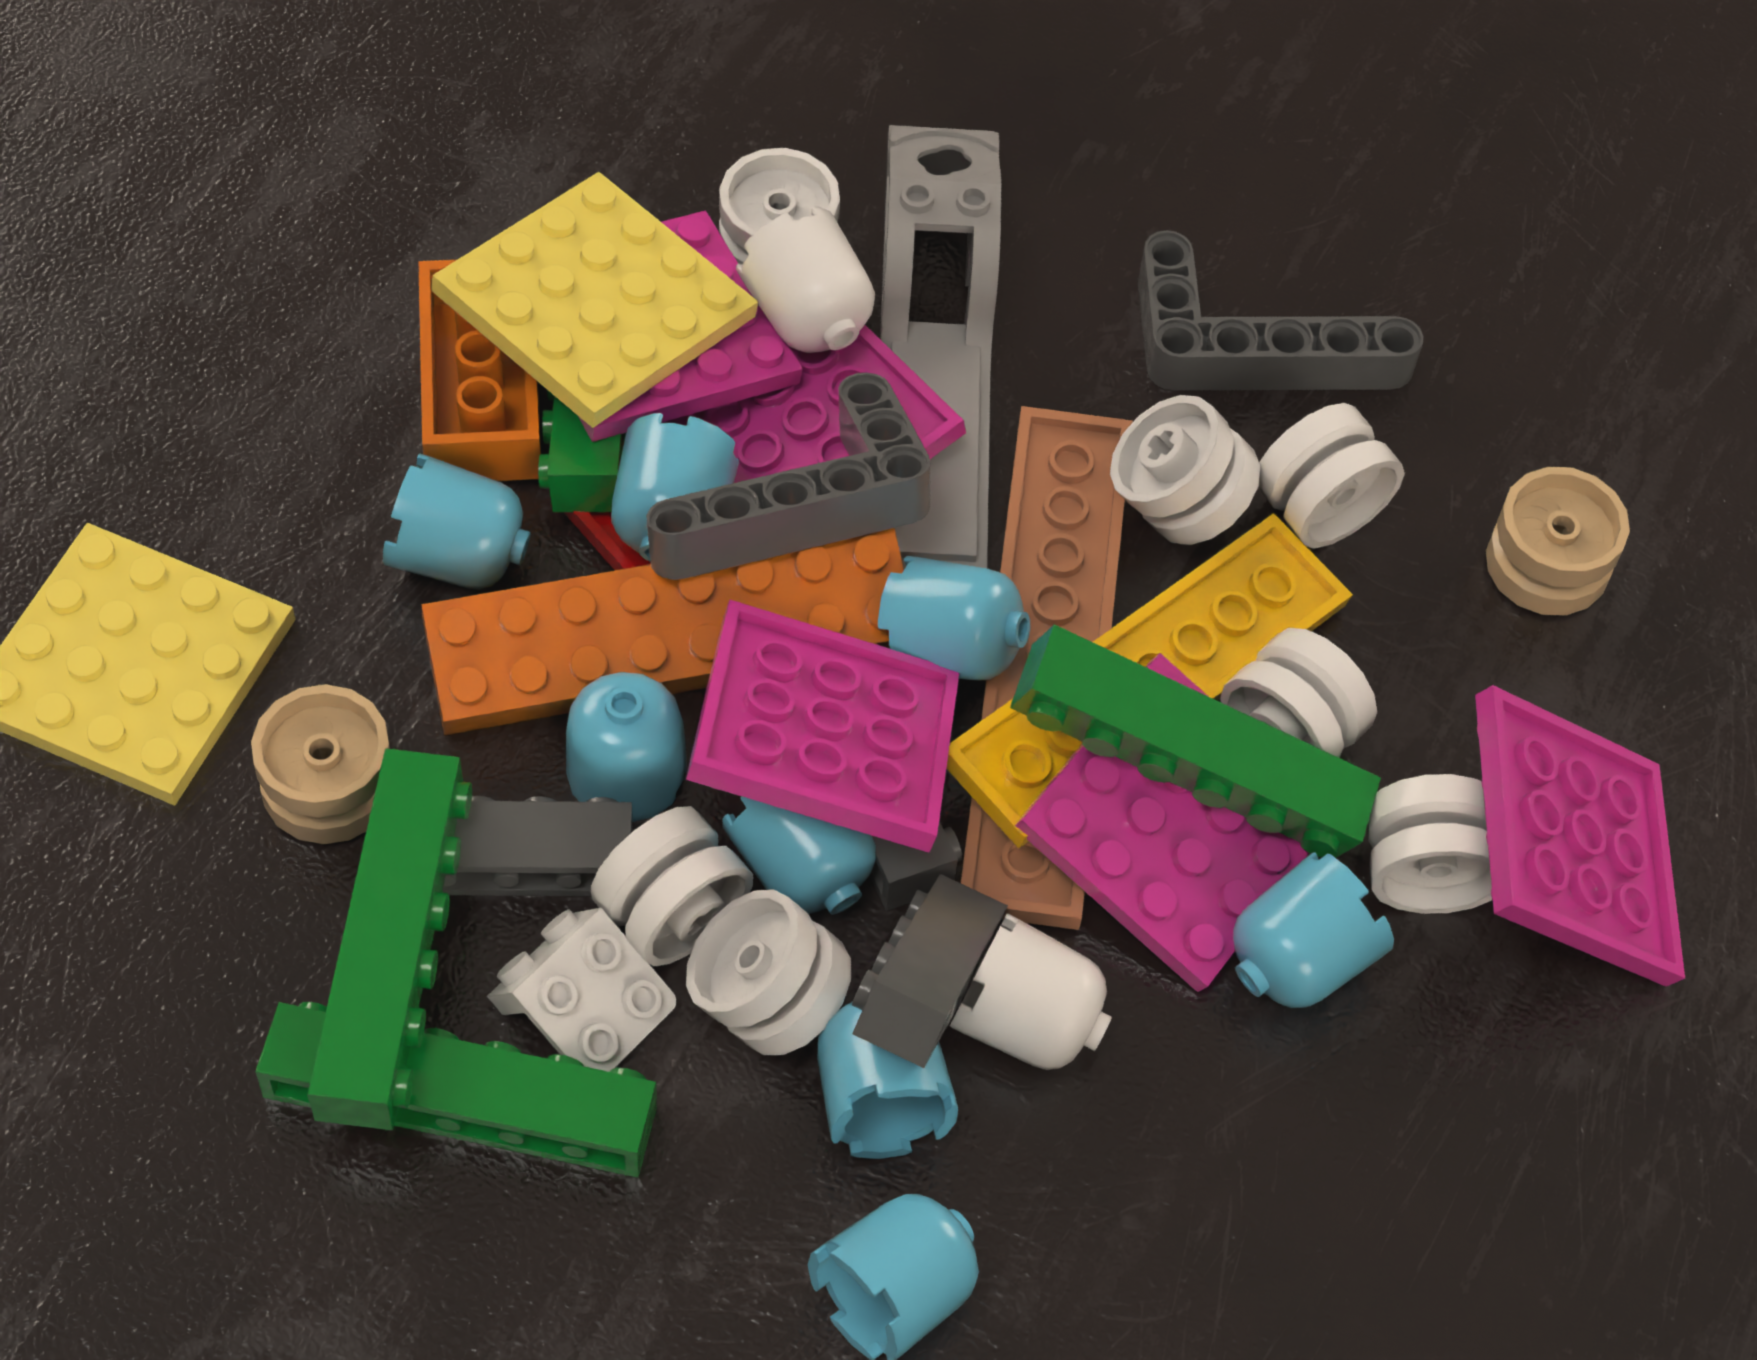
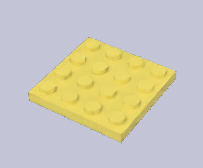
[432,172,758,428]
[0,523,296,806]

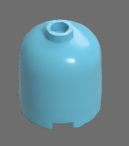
[611,413,739,561]
[383,453,531,590]
[878,556,1030,681]
[566,672,687,822]
[722,796,876,915]
[1233,852,1394,1008]
[817,1001,958,1159]
[808,1194,979,1360]

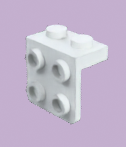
[487,908,676,1072]

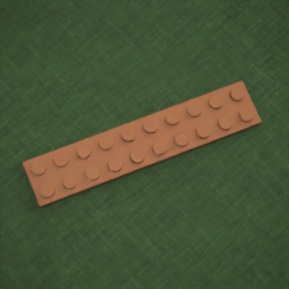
[961,406,1133,930]

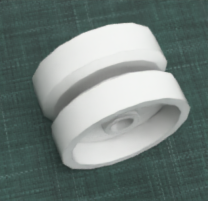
[719,148,840,264]
[1110,395,1260,545]
[1258,403,1405,548]
[1220,628,1377,758]
[1367,774,1492,914]
[591,806,753,966]
[686,889,851,1055]

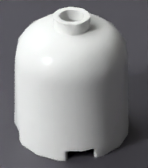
[736,206,875,353]
[950,913,1112,1070]

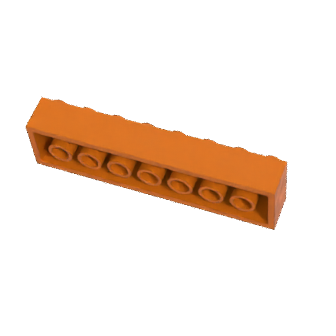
[421,528,904,736]

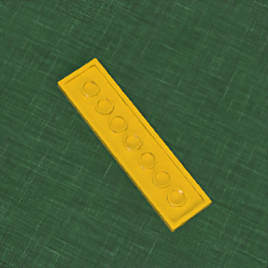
[946,513,1353,848]

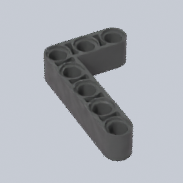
[1138,230,1423,390]
[646,372,931,580]

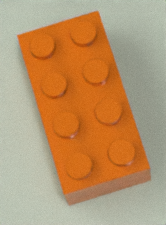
[418,260,541,481]

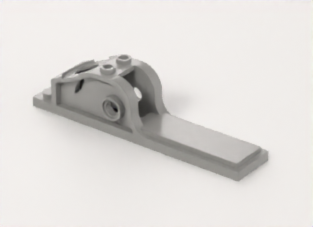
[880,125,1001,569]

